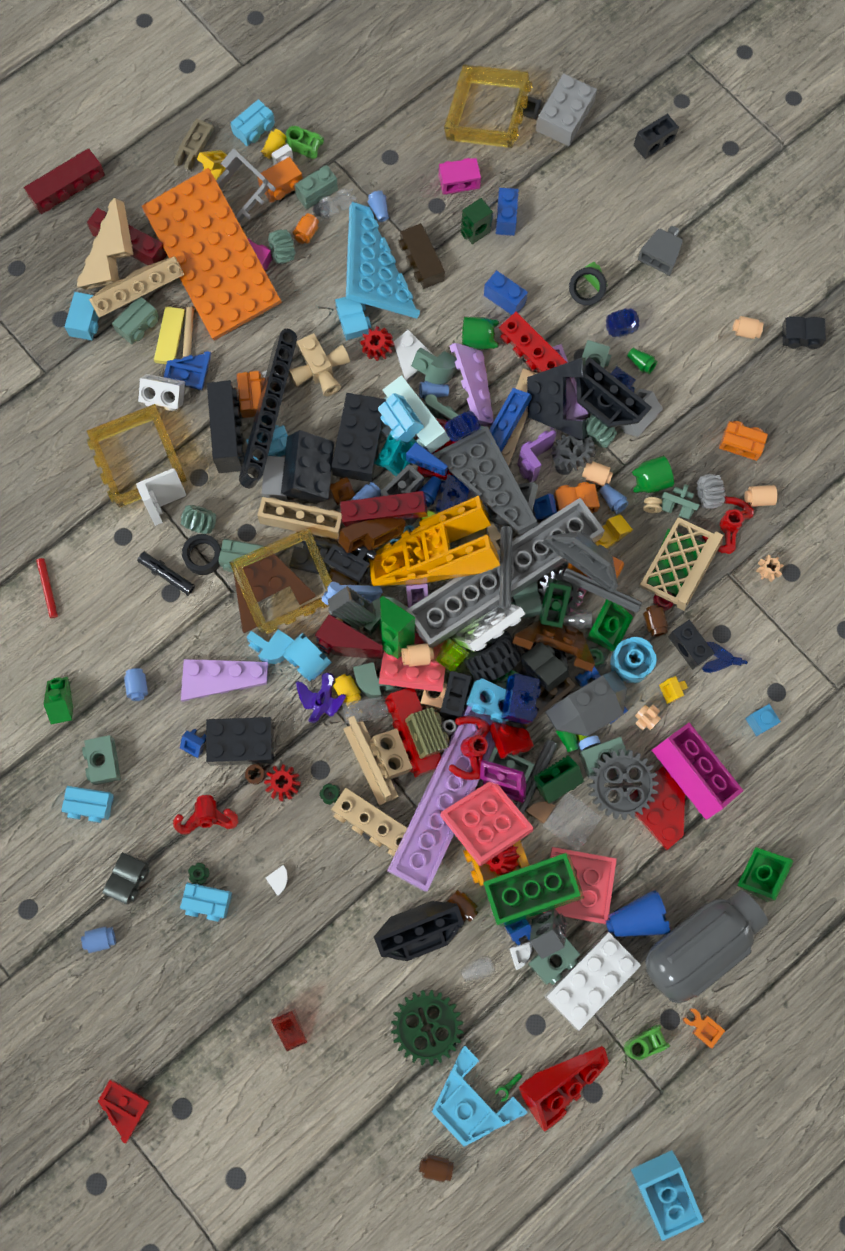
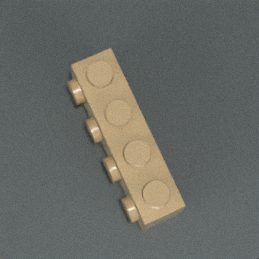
[258,497,343,540]
[331,788,407,857]

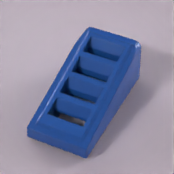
[406,442,448,476]

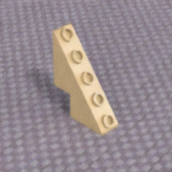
[77,198,133,290]
[89,256,184,317]

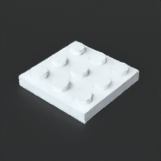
[451,604,525,651]

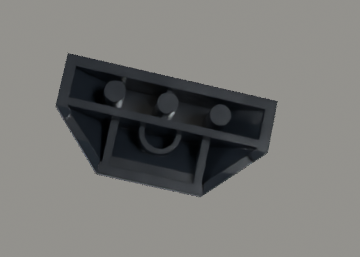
[576,357,652,428]
[373,901,464,961]

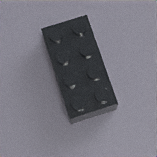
[207,380,245,473]
[331,393,386,482]

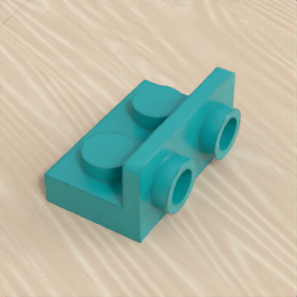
[375,433,417,477]

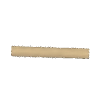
[183,307,194,358]

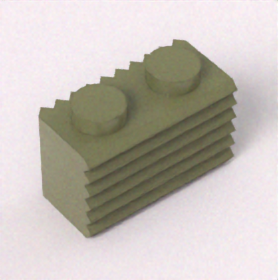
[405,707,449,759]

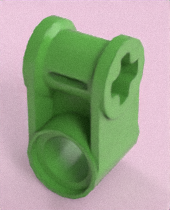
[286,126,324,159]
[624,1024,670,1060]

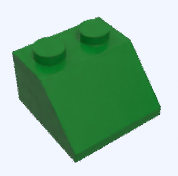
[380,596,415,659]

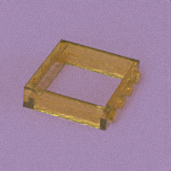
[444,65,532,148]
[86,404,187,508]
[229,529,332,634]

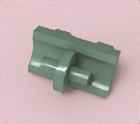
[661,484,699,520]

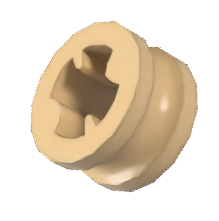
[643,497,663,513]

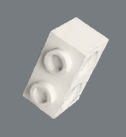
[138,374,185,411]

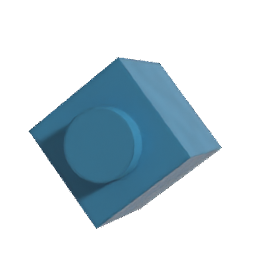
[745,704,781,737]

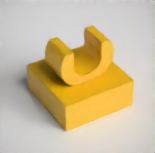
[659,676,688,704]

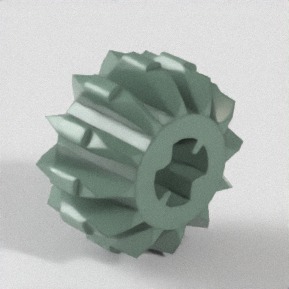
[268,229,295,264]
[586,415,617,448]
[181,505,217,534]

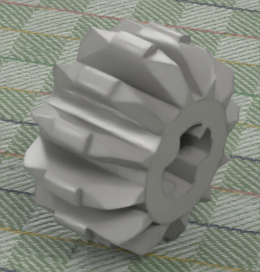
[696,474,726,509]

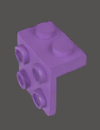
[517,430,557,482]

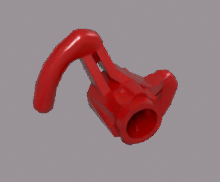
[702,496,754,554]
[449,716,490,780]
[173,795,239,834]

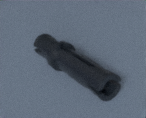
[137,551,195,596]

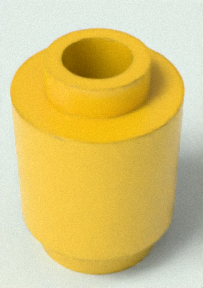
[333,674,362,707]

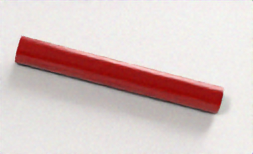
[36,558,58,619]

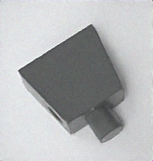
[637,226,683,276]

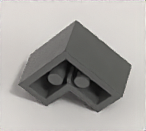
[380,464,424,525]

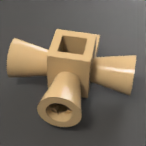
[289,333,350,397]

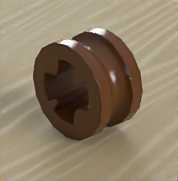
[245,764,265,785]

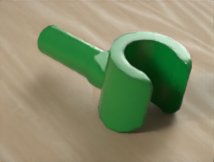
[495,1073,522,1102]

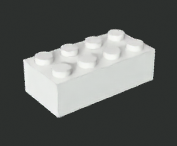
[544,932,641,1030]

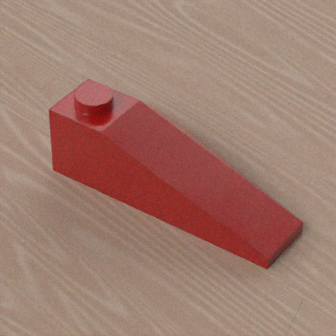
[519,1046,609,1132]

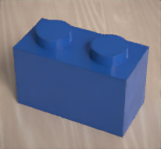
[496,188,518,236]
[484,270,528,315]

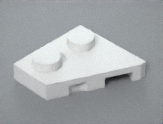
[394,330,432,383]

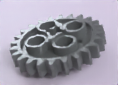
[587,749,659,820]

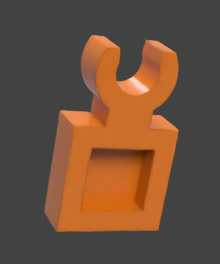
[682,1008,725,1049]

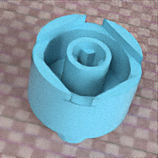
[283,633,332,681]
[610,637,657,683]

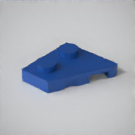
[164,351,211,391]

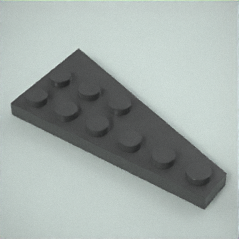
[433,426,538,535]

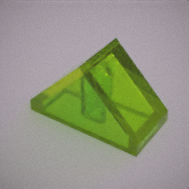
[435,638,469,671]

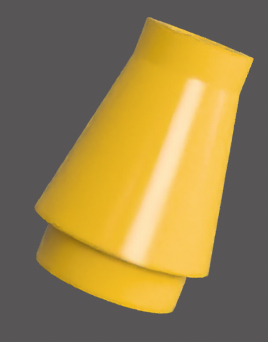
[261,129,287,159]

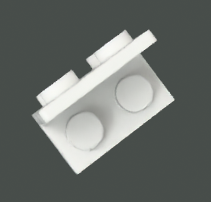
[136,468,186,526]

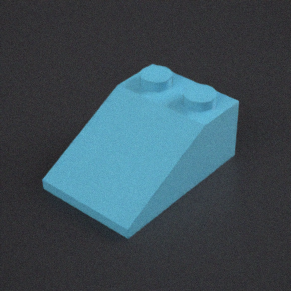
[631,1150,704,1241]

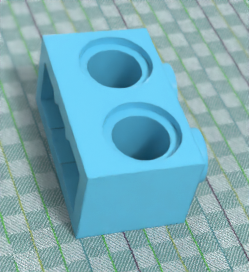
[466,678,519,723]

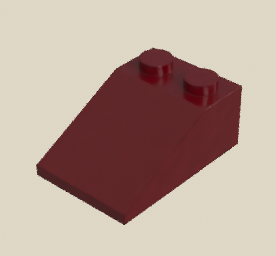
[315,614,384,659]

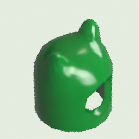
[462,316,499,350]
[632,456,674,493]

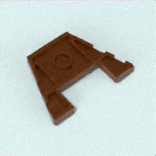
[233,550,316,633]
[513,620,595,672]

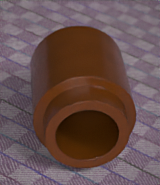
[643,605,669,637]
[447,890,479,922]
[419,1154,454,1183]

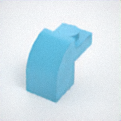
[246,629,294,664]

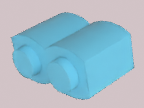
[335,297,371,340]

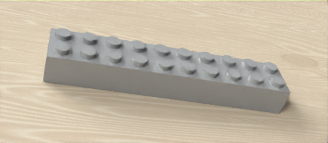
[406,498,605,648]

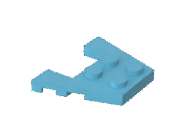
[432,1045,527,1147]

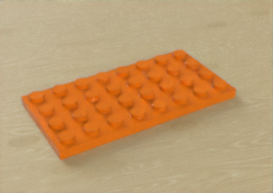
[141,168,282,341]

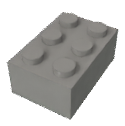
[536,73,597,146]

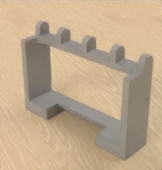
[216,148,276,222]

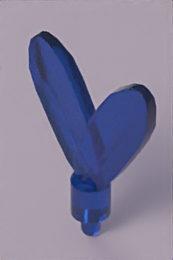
[702,642,748,673]

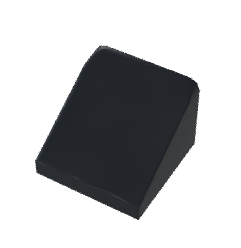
[518,95,542,120]

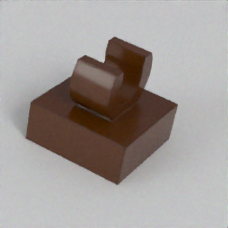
[330,477,355,505]

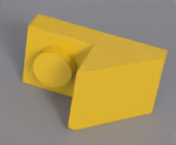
[197,150,227,180]
[595,514,633,549]

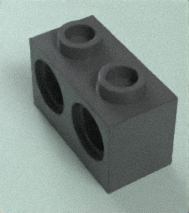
[530,909,567,959]

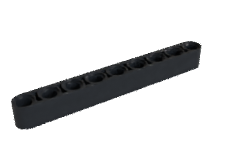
[239,328,297,489]

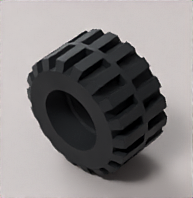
[462,631,521,681]

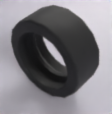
[569,267,607,306]
[182,534,221,575]

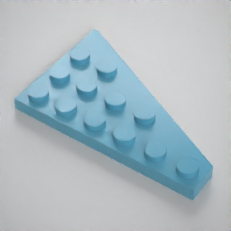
[346,202,420,319]

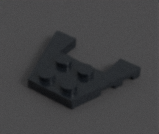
[527,358,586,439]

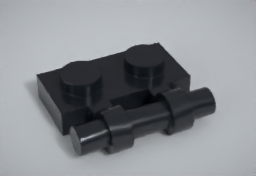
[289,533,338,577]
[323,537,377,583]

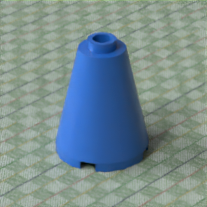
[605,890,670,937]

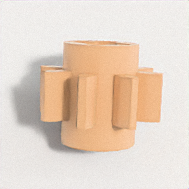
[756,555,784,582]
[635,704,661,730]

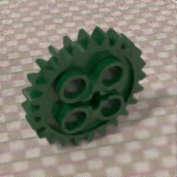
[391,990,463,1066]

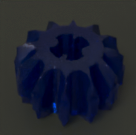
[606,308,640,337]
[444,411,481,442]

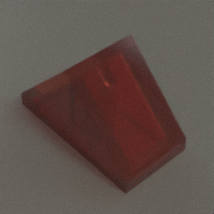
[271,1009,308,1051]

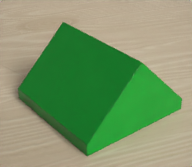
[586,599,633,652]
[737,847,794,902]

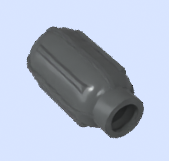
[646,890,769,1003]

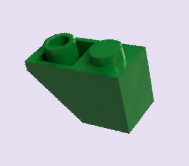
[43,677,74,725]

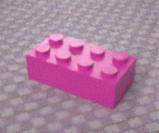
[652,722,743,820]

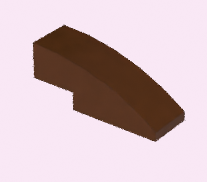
[338,518,406,553]

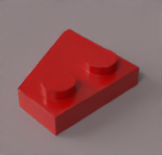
[490,722,534,758]
[98,1079,150,1144]

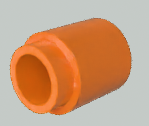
[293,213,319,244]

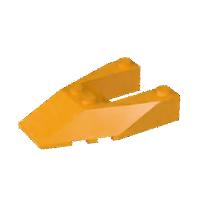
[369,495,500,586]

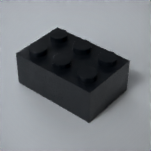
[281,430,334,504]
[206,717,274,766]

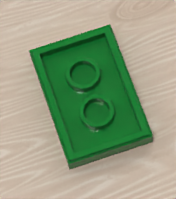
[647,529,705,596]

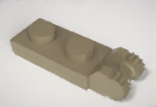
[174,119,214,171]

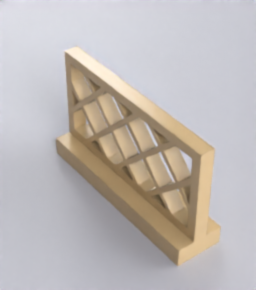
[640,517,723,611]
[343,716,399,807]

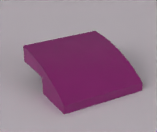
[480,760,526,803]

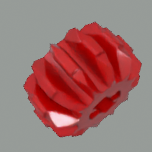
[360,326,394,361]
[264,764,301,802]
[485,845,521,875]

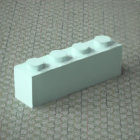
[383,375,450,454]

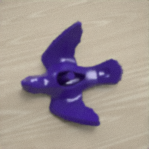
[296,672,346,723]

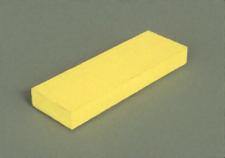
[154,307,186,364]

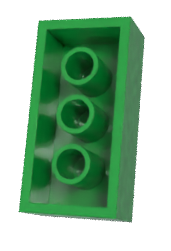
[483,853,584,927]

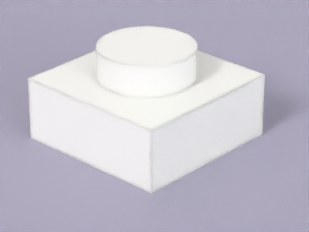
[272,144,293,165]

